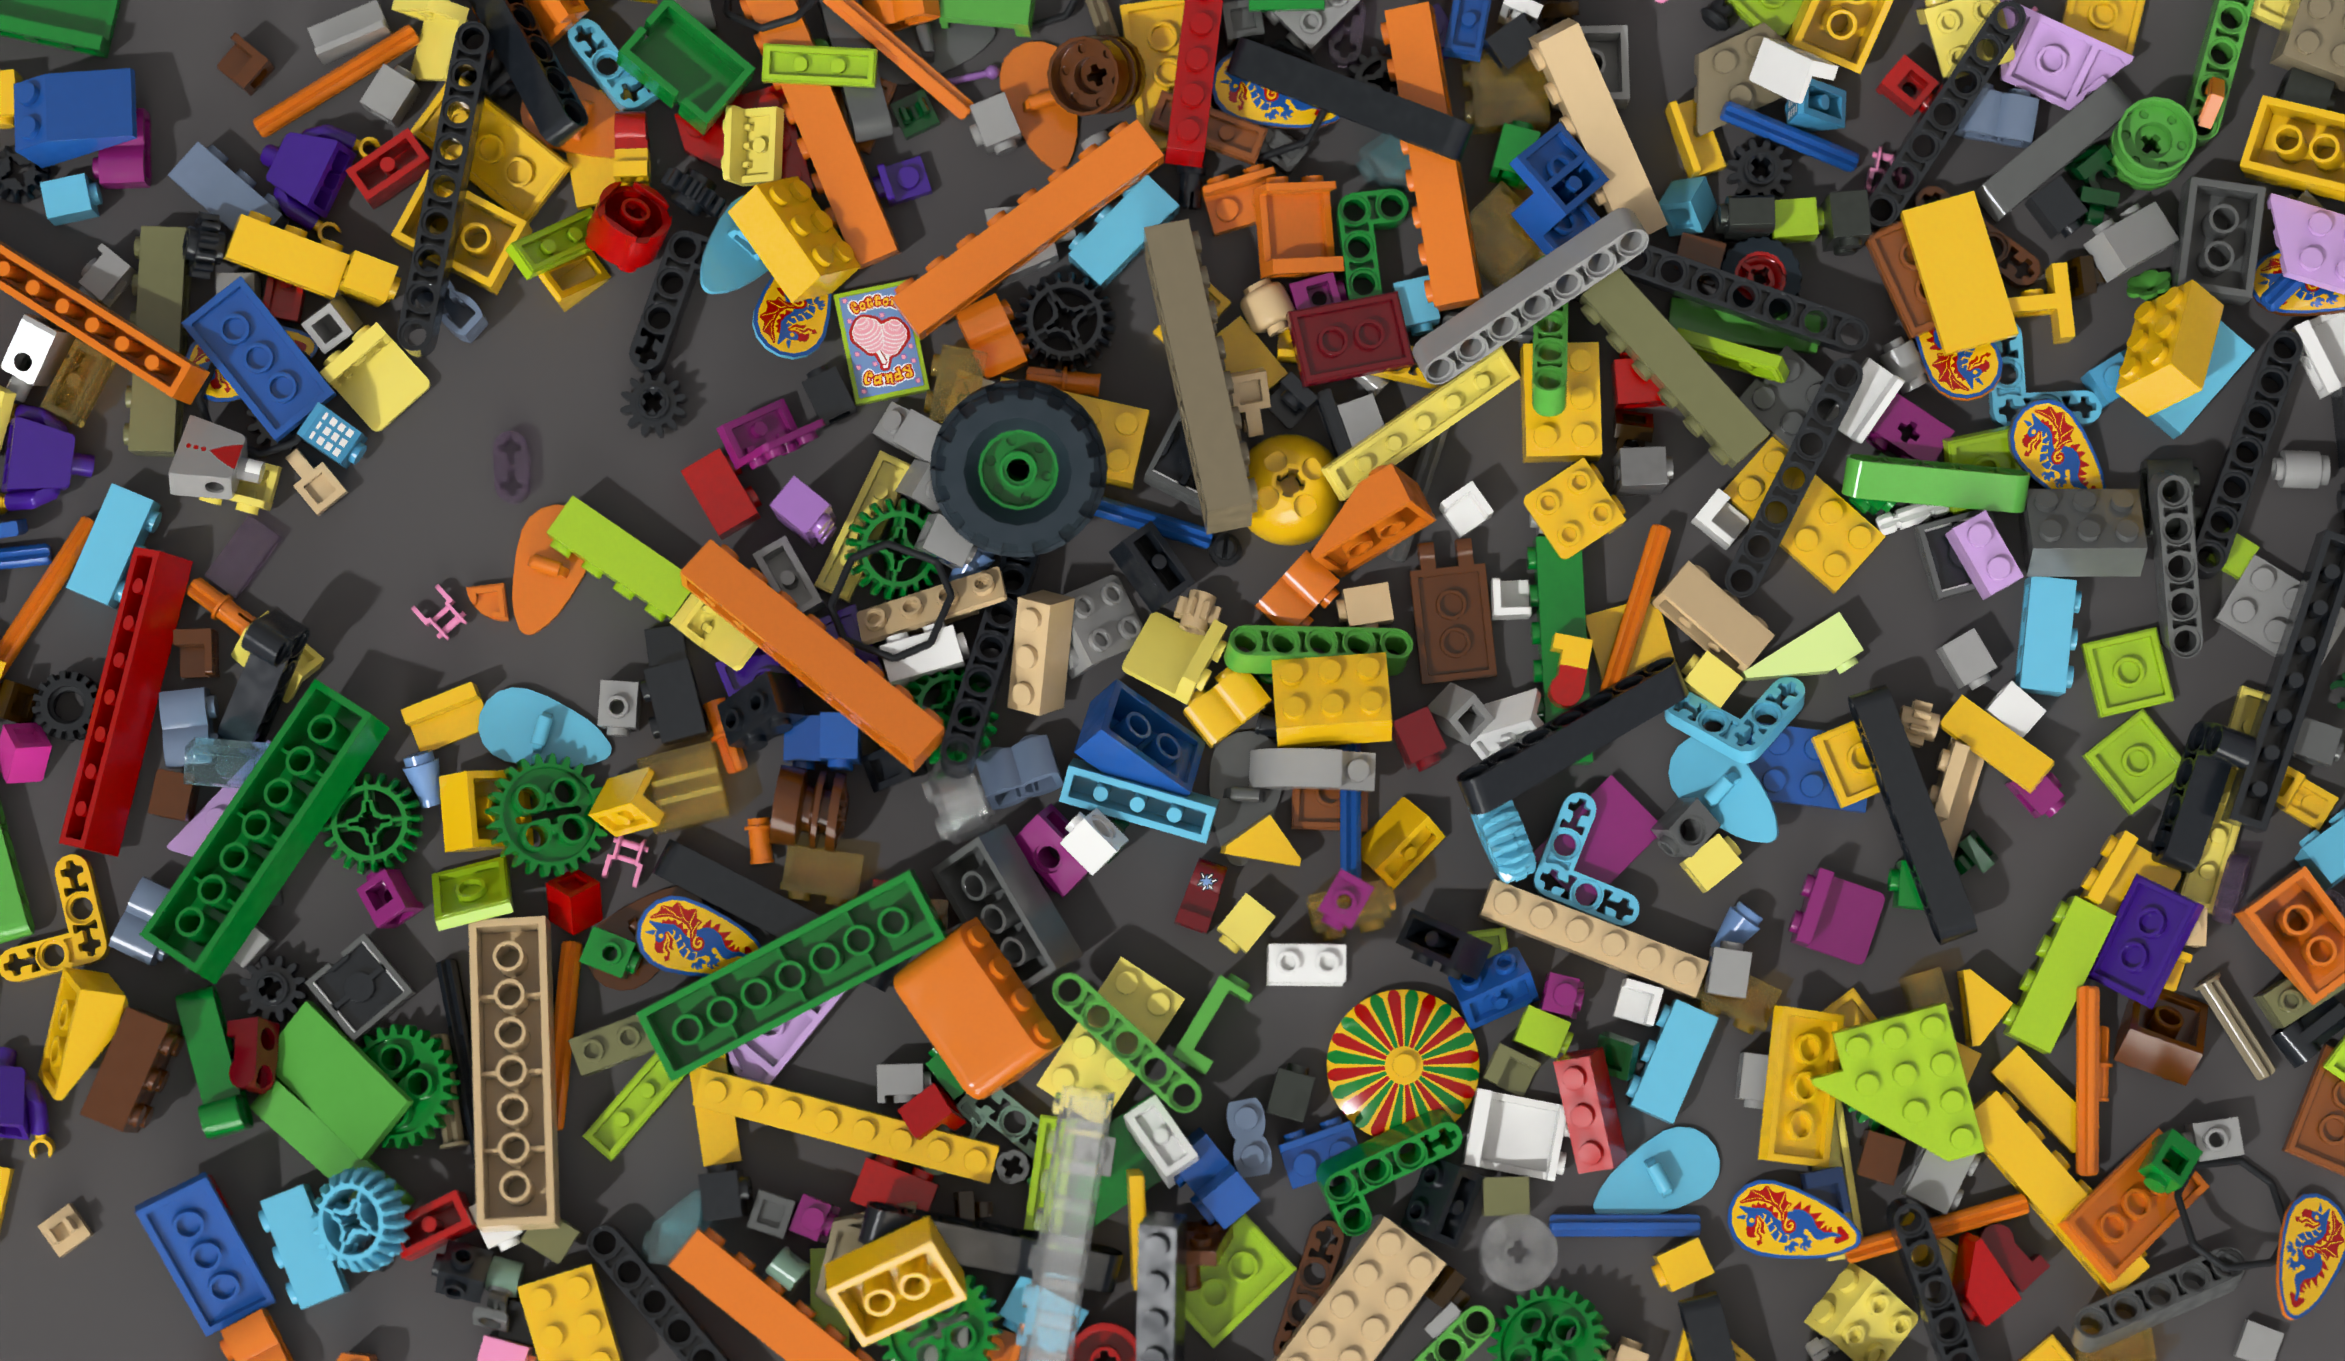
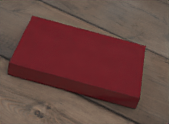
[1286,291,1415,387]

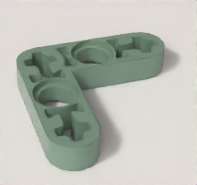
[921,1089,1039,1175]

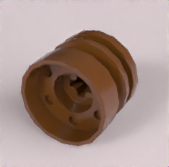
[1047,34,1146,116]
[770,765,849,852]

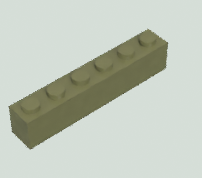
[123,226,191,457]
[1579,268,1770,469]

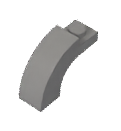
[872,401,942,463]
[1249,748,1376,792]

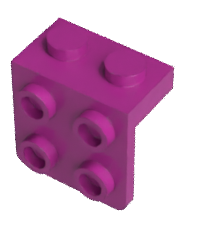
[716,398,826,470]
[1788,868,1885,965]

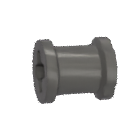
[995,1150,1031,1184]

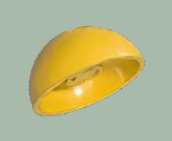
[1247,434,1344,546]

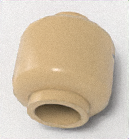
[1240,278,1295,337]

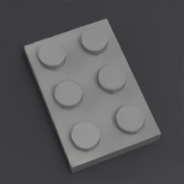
[2213,554,2345,664]

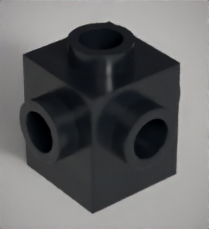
[431,1240,494,1304]

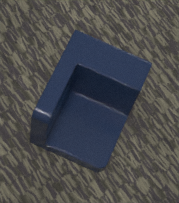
[1800,1166,1851,1213]

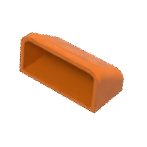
[893,917,1064,1100]

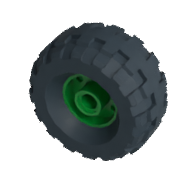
[930,379,1107,558]

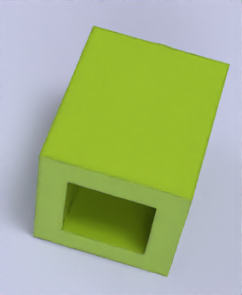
[1769,197,1824,244]
[1511,1005,1574,1059]

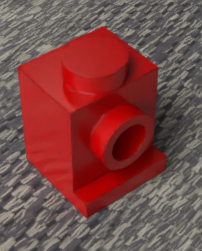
[1875,54,1939,117]

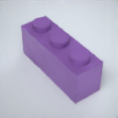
[770,476,837,549]

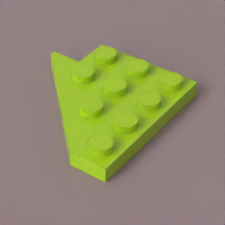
[1810,1002,1985,1162]

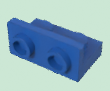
[1448,947,1540,1030]
[1278,1116,1358,1189]

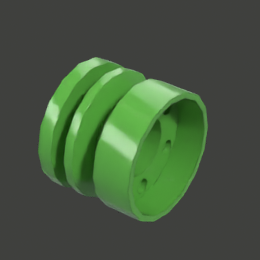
[2107,96,2197,191]

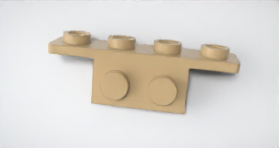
[856,567,1007,645]
[1928,736,1985,860]

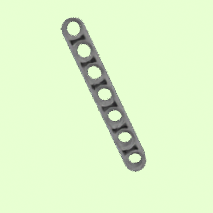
[1412,208,1649,385]

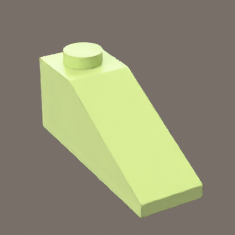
[1740,612,1864,682]

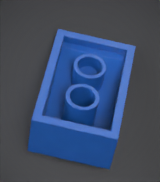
[14,68,137,168]
[1074,679,1206,797]

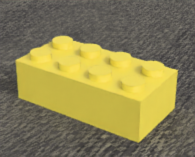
[1037,957,1185,1128]

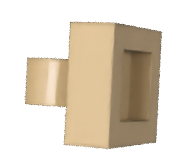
[37,1203,94,1257]

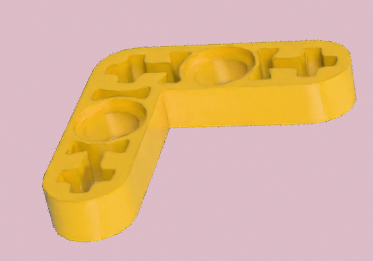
[0,854,111,982]

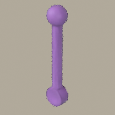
[925,65,1000,95]

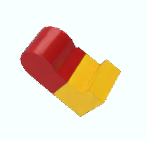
[613,111,651,183]
[1548,633,1593,709]

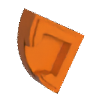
[2197,76,2225,129]
[466,583,510,622]

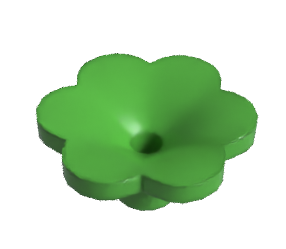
[2126,270,2172,301]

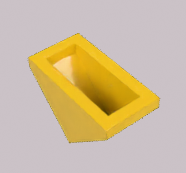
[538,251,611,312]
[1220,815,1301,866]
[1957,969,2013,1047]

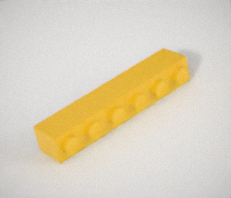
[1973,1090,2150,1296]

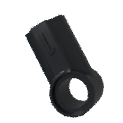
[2271,996,2345,1068]

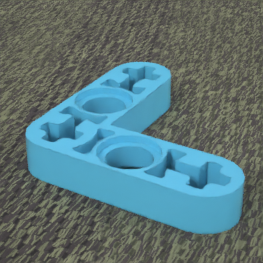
[568,19,659,112]
[1989,323,2102,427]
[1665,677,1805,763]
[1533,792,1640,927]

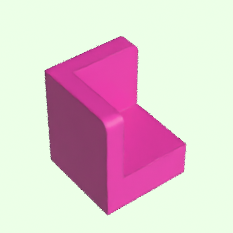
[0,722,52,784]

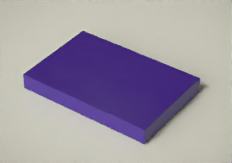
[2088,873,2204,1009]

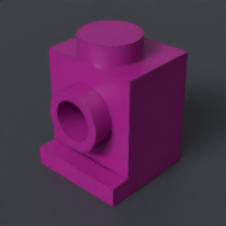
[1288,272,1348,310]
[2005,771,2066,819]
[356,867,424,929]
[1317,869,1375,932]
[1539,972,1585,1020]
[788,1193,841,1244]

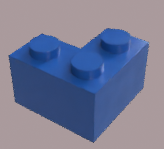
[783,712,863,772]
[1174,1127,1260,1230]

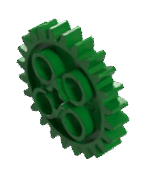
[485,753,608,878]
[357,1024,461,1149]
[877,1274,1003,1361]
[1487,1285,1611,1361]

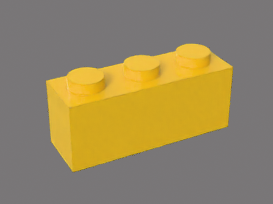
[223,211,350,299]

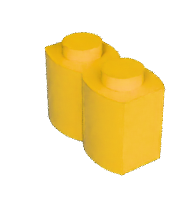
[1183,667,1272,749]

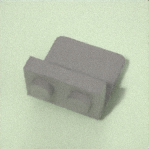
[1261,0,1361,54]
[1064,575,1143,679]

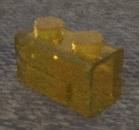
[40,339,116,429]

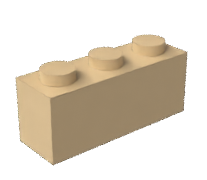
[1651,561,1775,675]
[1007,590,1075,716]

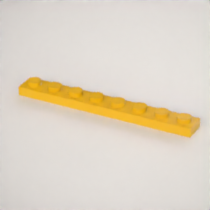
[693,1067,1000,1184]

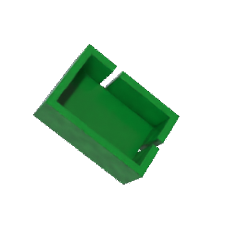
[616,0,756,135]

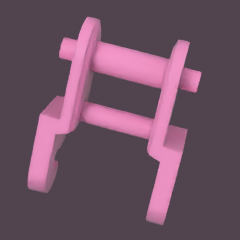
[1864,146,1906,193]
[411,584,467,641]
[601,835,649,888]

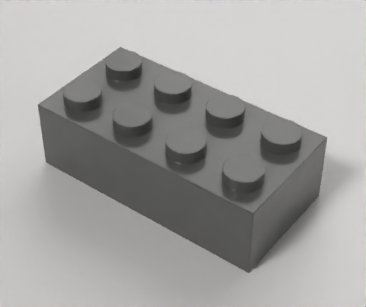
[930,823,1084,991]

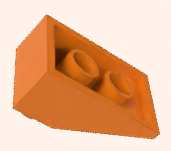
[1311,463,1437,578]
[2234,866,2345,1005]

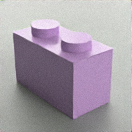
[1945,510,2024,600]

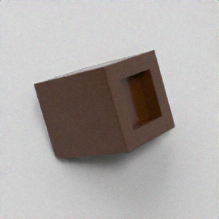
[217,32,275,96]
[1673,232,1727,286]
[173,628,219,679]
[147,769,202,822]
[1856,1130,1906,1186]

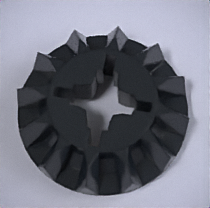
[0,145,50,204]

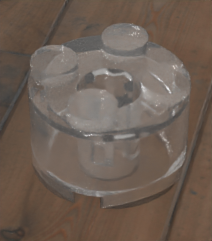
[922,764,999,845]
[1477,1213,1558,1291]

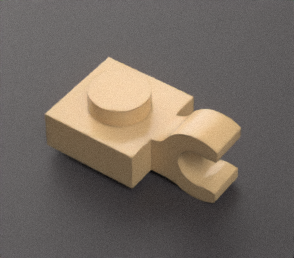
[1231,367,1271,437]
[285,448,348,516]

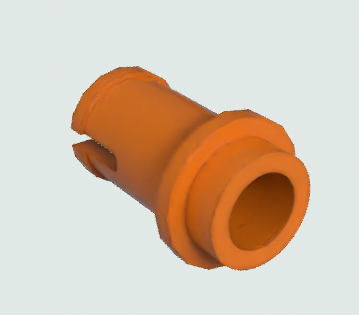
[744,817,774,864]

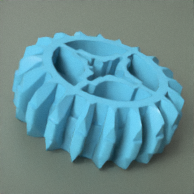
[1467,800,1537,884]
[310,1167,412,1273]

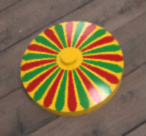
[1326,989,1480,1140]

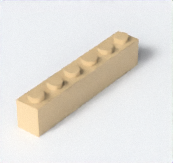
[1528,18,1668,235]
[1477,879,1710,999]

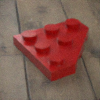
[674,85,815,193]

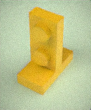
[2008,262,2076,344]

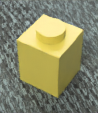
[1681,650,1743,708]
[1679,833,1743,893]
[1217,893,1276,954]

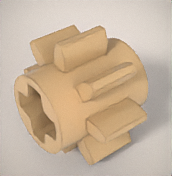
[1174,589,1222,635]
[1899,699,1940,748]

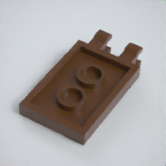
[1409,538,1497,684]

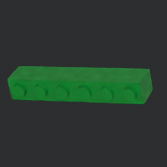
[1527,536,1593,766]

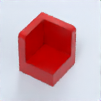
[546,869,603,936]
[898,1083,967,1140]

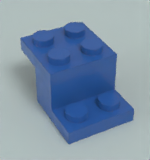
[1509,122,1609,255]

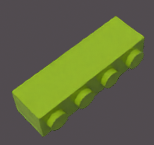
[546,495,691,622]
[2002,896,2116,1054]

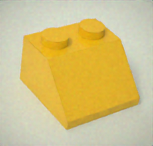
[439,770,534,852]

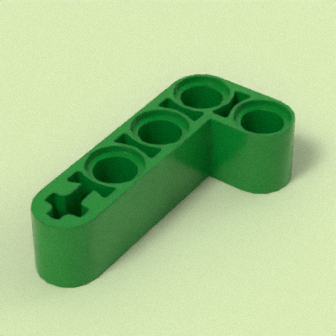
[1336,188,1409,300]
[175,985,253,1139]
[1316,1109,1463,1236]

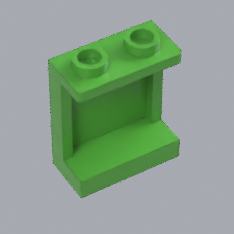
[939,0,1036,38]
[1172,973,1253,1076]

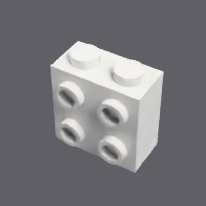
[879,622,970,687]

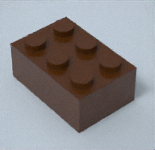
[80,1007,185,1133]

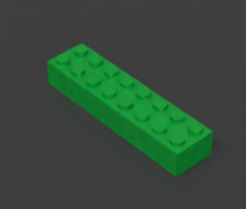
[140,679,390,985]
[636,869,948,1082]

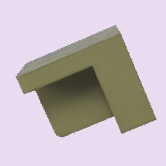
[1481,1043,1541,1097]
[1481,1176,1530,1216]
[520,1217,584,1264]

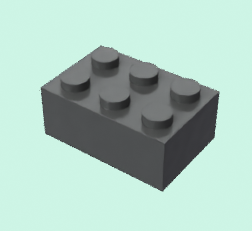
[2170,176,2266,306]
[2018,489,2148,577]

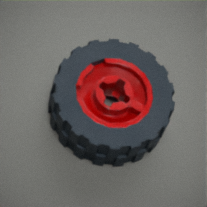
[1720,236,1802,322]

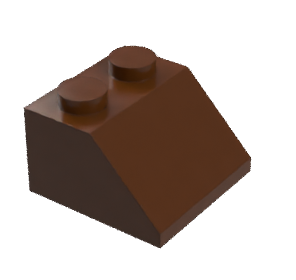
[2113,989,2209,1086]

